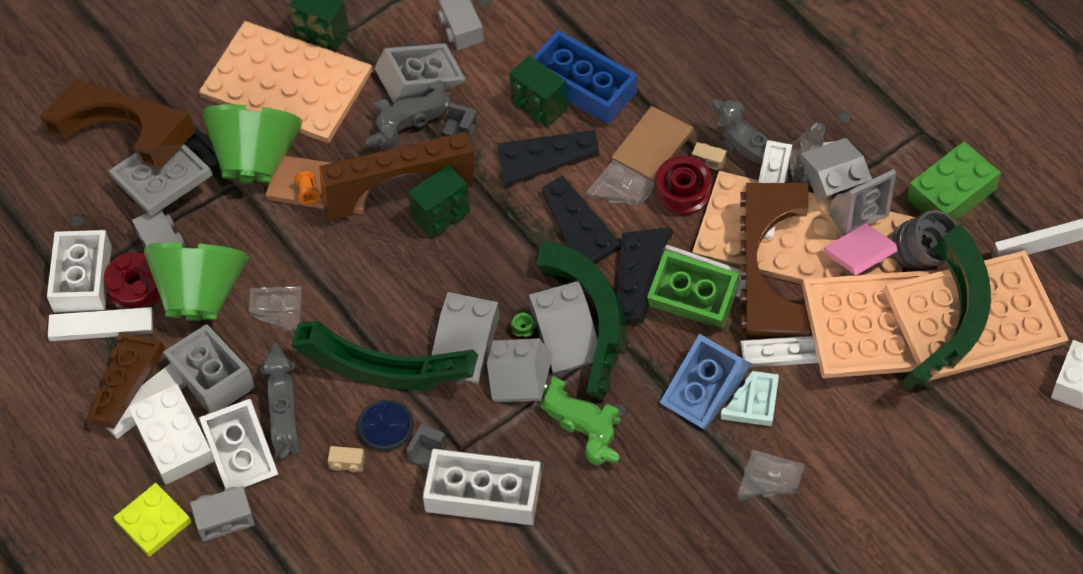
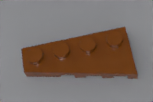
[89,332,165,429]

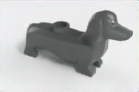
[365,80,453,151]
[712,99,792,182]
[260,343,301,459]

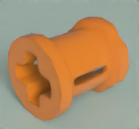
[294,171,320,204]

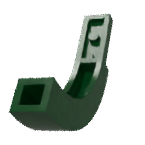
[902,224,991,390]
[536,241,627,402]
[291,320,478,390]

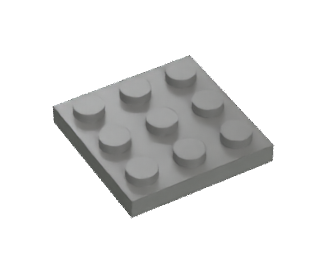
[109,144,212,216]

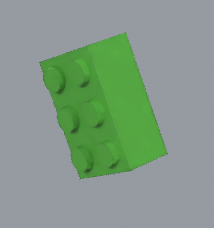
[907,142,1001,222]
[647,250,740,330]

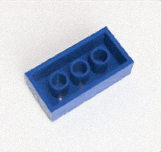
[533,30,637,125]

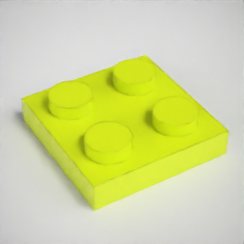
[114,483,191,557]

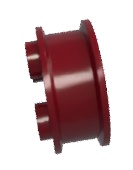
[656,155,712,215]
[104,252,160,310]

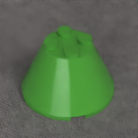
[202,104,302,185]
[144,242,248,322]

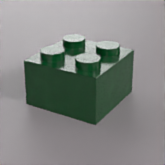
[288,0,350,52]
[509,55,567,128]
[408,165,470,239]

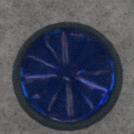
[358,400,414,450]

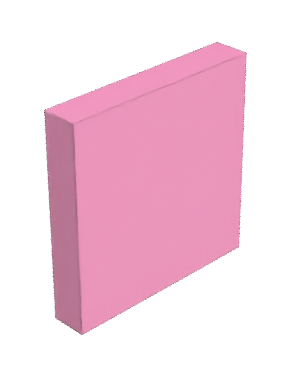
[824,223,898,275]

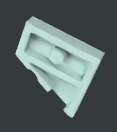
[721,371,779,426]

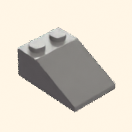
[375,44,466,104]
[829,169,897,235]
[529,281,598,375]
[432,292,500,384]
[163,324,255,414]

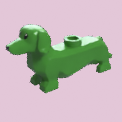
[540,376,621,466]

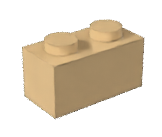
[692,142,726,171]
[328,446,365,472]

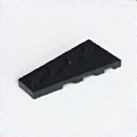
[542,175,621,265]
[617,227,673,325]

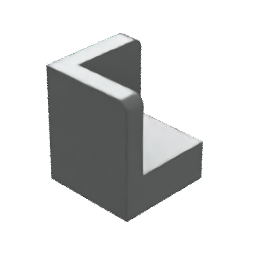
[443,103,478,141]
[406,424,447,470]

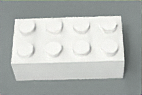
[423,449,542,525]

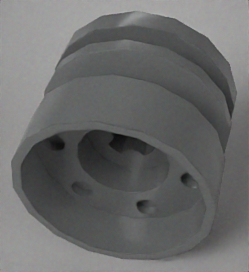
[892,210,957,272]

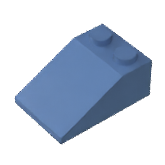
[659,334,751,429]

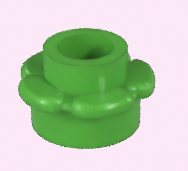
[510,313,536,337]

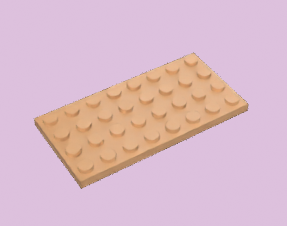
[692,171,916,284]

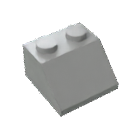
[799,138,872,202]
[487,339,552,402]

